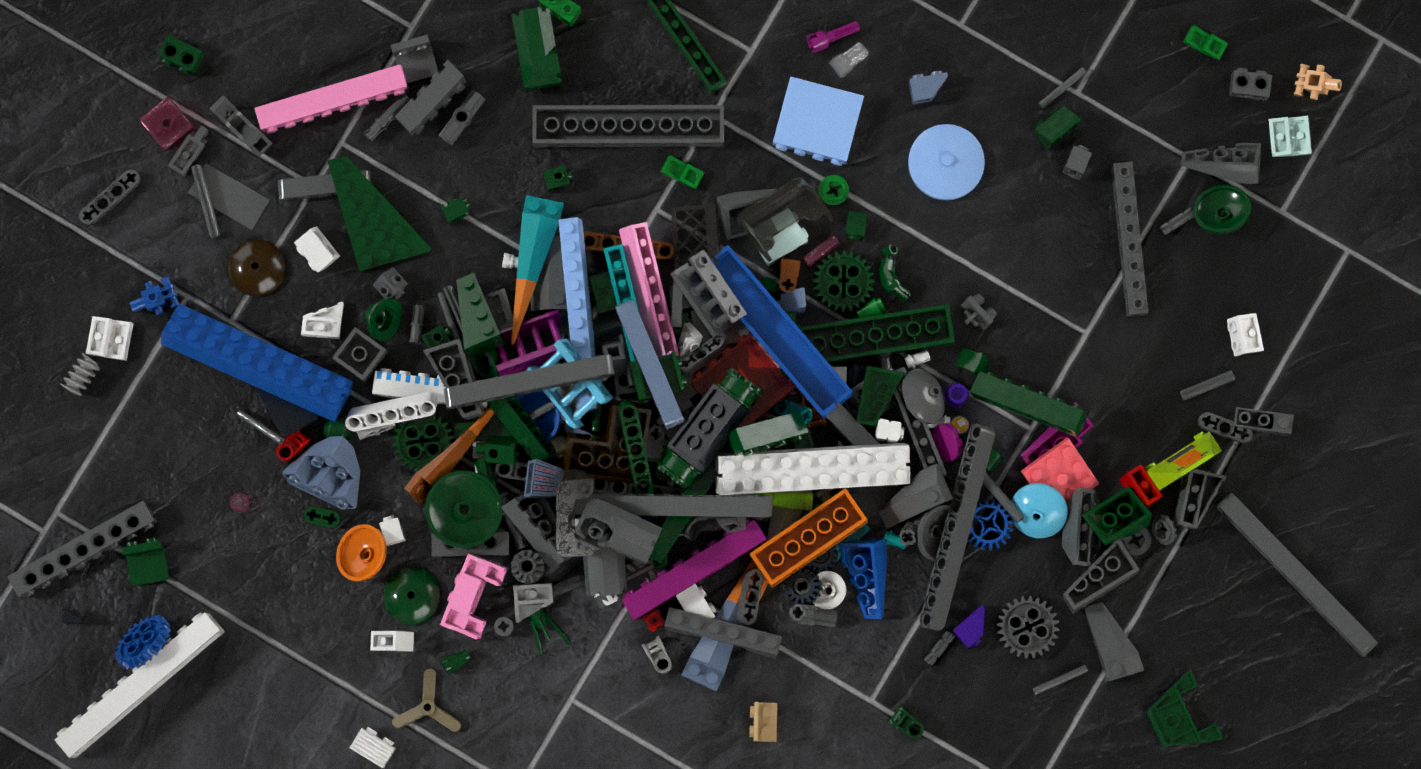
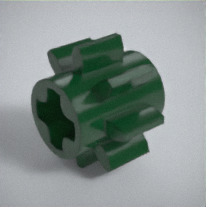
[758,277,779,298]

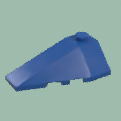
[840,538,887,619]

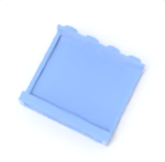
[773,76,864,166]

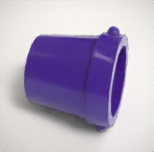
[944,382,969,409]

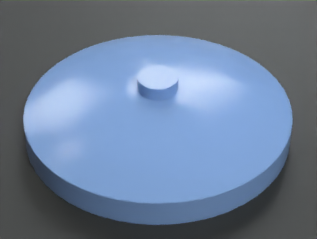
[908,124,985,201]

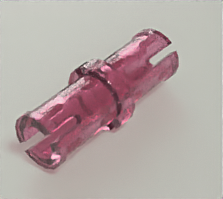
[802,235,840,267]

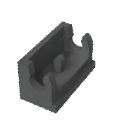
[485,288,513,331]

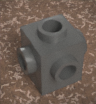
[373,267,408,300]

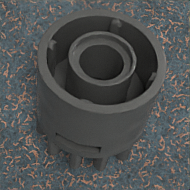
[511,550,545,584]

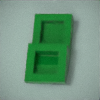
[1183,25,1228,60]
[660,155,704,189]

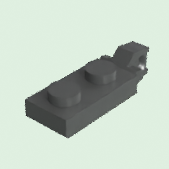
[168,125,209,177]

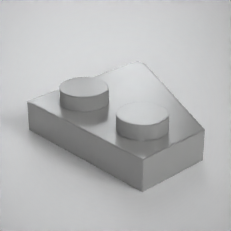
[513,582,553,623]

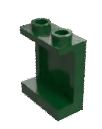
[630,351,687,402]

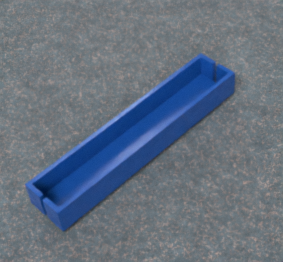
[711,245,854,419]
[161,304,353,422]

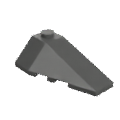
[879,463,953,529]
[1084,602,1144,682]

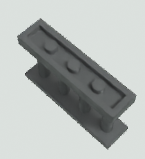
[671,250,747,338]

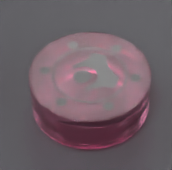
[230,493,250,512]

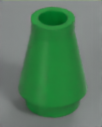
[856,298,886,318]

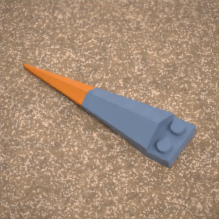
[681,543,764,692]

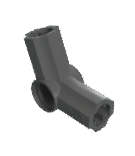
[899,511,927,546]
[789,604,837,627]

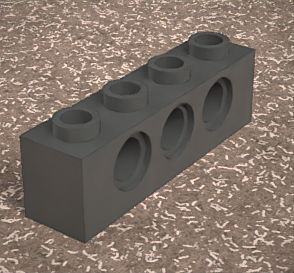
[431,528,510,558]

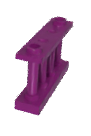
[496,310,569,376]

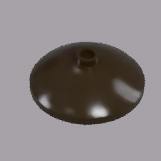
[228,240,286,297]

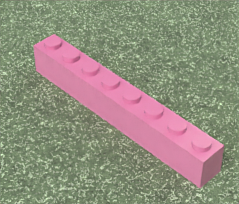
[254,64,409,134]
[619,222,679,357]

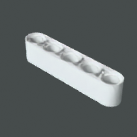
[345,392,438,431]

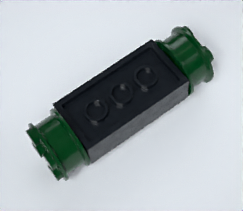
[657,367,762,490]

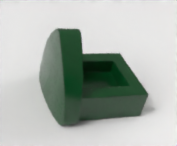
[956,348,989,375]

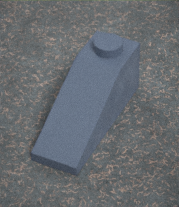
[777,288,806,315]

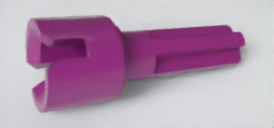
[806,21,860,53]

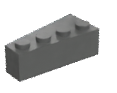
[395,60,466,136]

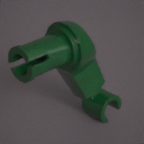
[879,244,911,302]

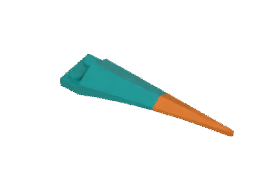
[511,195,564,345]

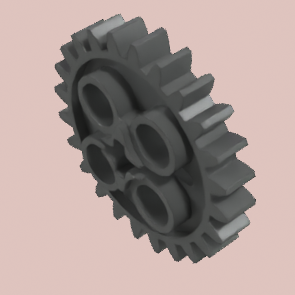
[996,596,1060,659]

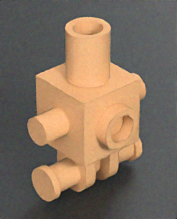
[1294,64,1342,100]

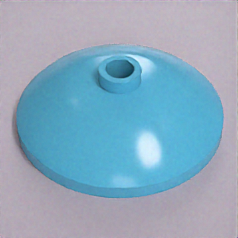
[1011,483,1068,538]

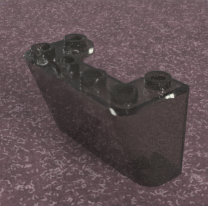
[556,469,594,557]

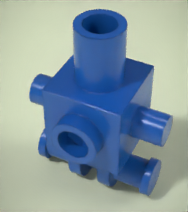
[130,276,180,316]

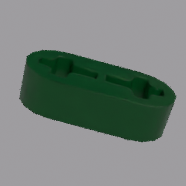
[304,506,341,528]

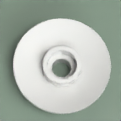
[812,571,846,610]

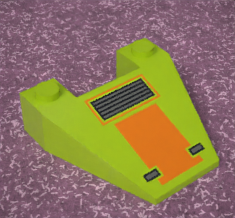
[1145,431,1222,490]

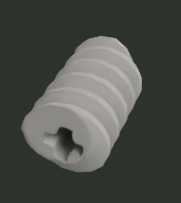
[60,353,100,396]

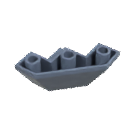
[282,436,360,510]

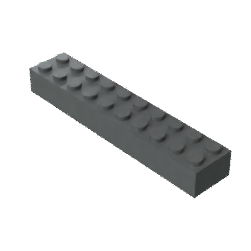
[533,105,724,147]

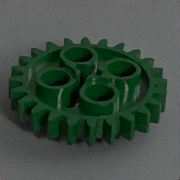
[812,250,875,313]
[392,413,454,471]

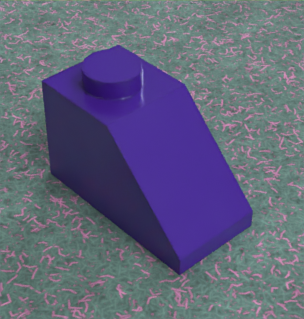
[952,605,985,648]

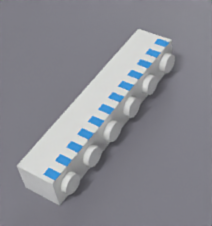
[372,368,488,410]

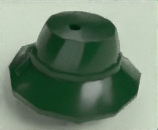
[364,298,402,341]

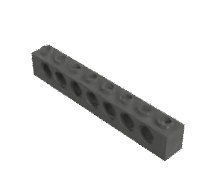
[1111,162,1149,317]
[7,501,157,599]

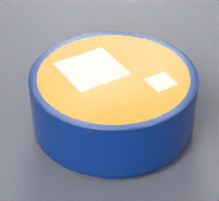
[950,415,969,435]

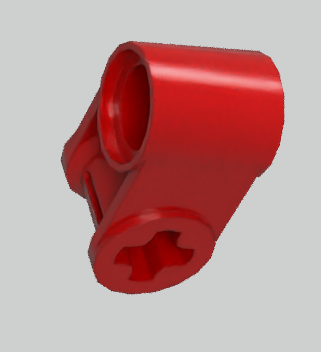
[276,431,312,463]

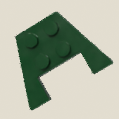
[1146,670,1224,747]

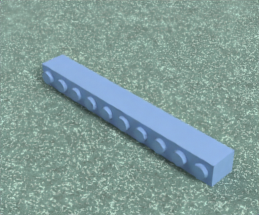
[558,217,601,411]

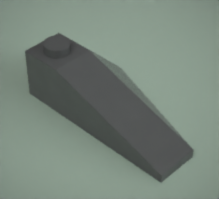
[1181,143,1261,184]
[717,187,797,240]
[530,236,567,312]

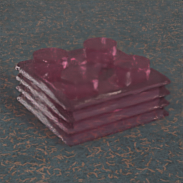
[140,97,193,150]

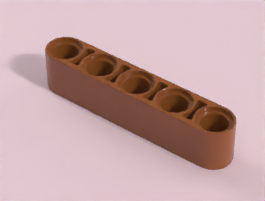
[584,232,674,262]

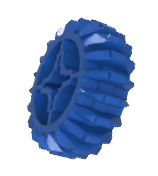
[968,498,1014,551]

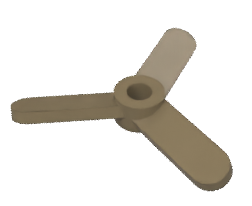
[392,669,461,732]

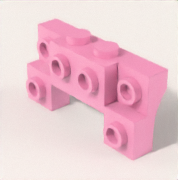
[440,553,508,640]

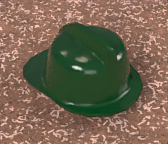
[471,349,501,380]

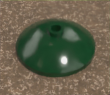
[1193,185,1251,234]
[383,567,441,625]

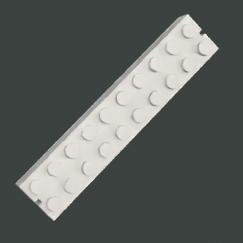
[715,443,910,495]
[55,612,225,758]

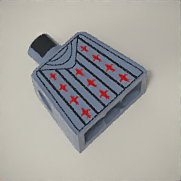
[524,459,571,498]

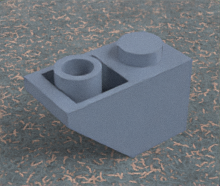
[909,71,948,105]

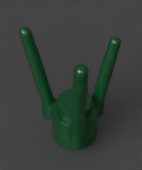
[529,609,572,655]

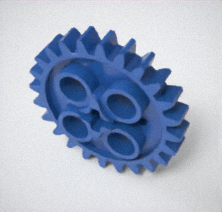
[115,614,171,669]

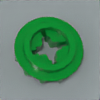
[818,175,849,206]

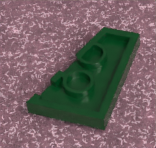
[856,366,905,427]

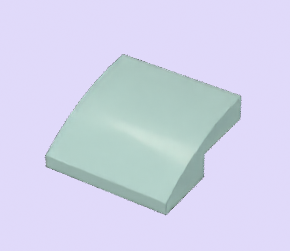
[1269,116,1312,157]

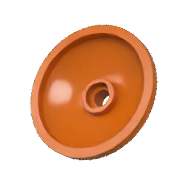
[336,524,387,582]

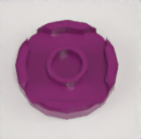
[932,423,963,462]

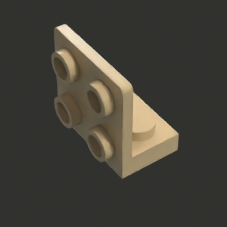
[749,702,777,742]

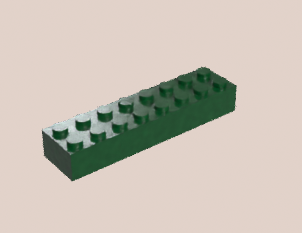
[798,304,955,364]

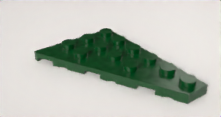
[327,155,431,271]

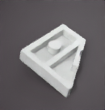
[301,302,344,339]

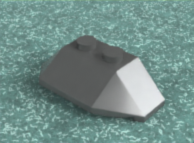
[1062,488,1102,567]

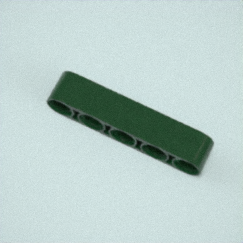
[487,396,556,462]

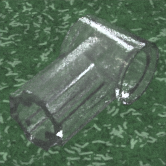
[829,42,869,78]

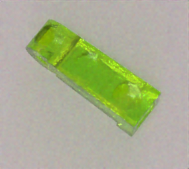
[758,491,813,511]

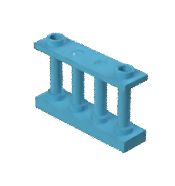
[527,339,613,429]

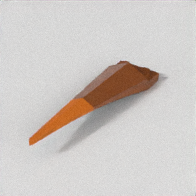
[404,407,494,505]

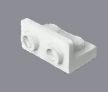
[1227,313,1264,356]
[677,322,703,368]

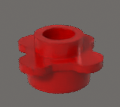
[643,609,666,632]

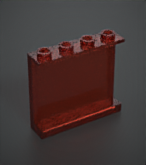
[691,333,796,428]

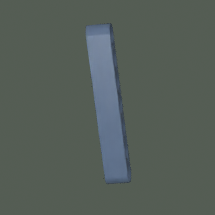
[615,300,685,429]

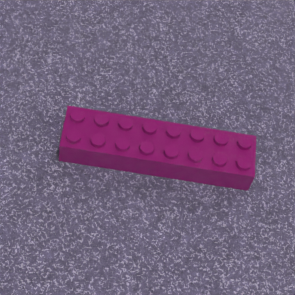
[622,519,767,621]

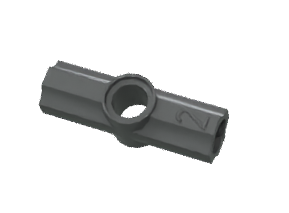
[438,90,486,145]

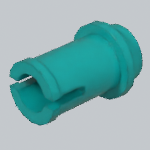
[883,530,906,550]

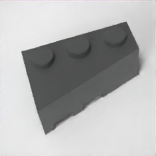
[1173,469,1227,529]

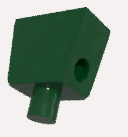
[475,436,522,465]

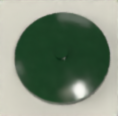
[425,471,503,549]

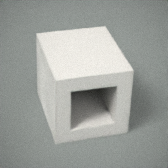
[379,515,406,546]

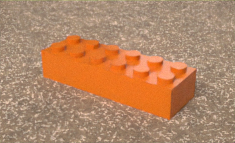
[749,488,868,588]

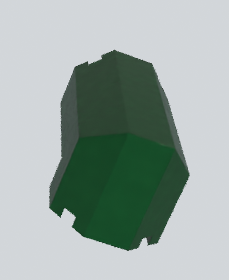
[512,7,562,91]

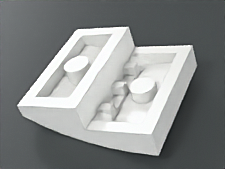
[86,316,134,361]

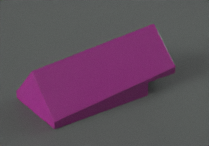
[1020,402,1094,466]

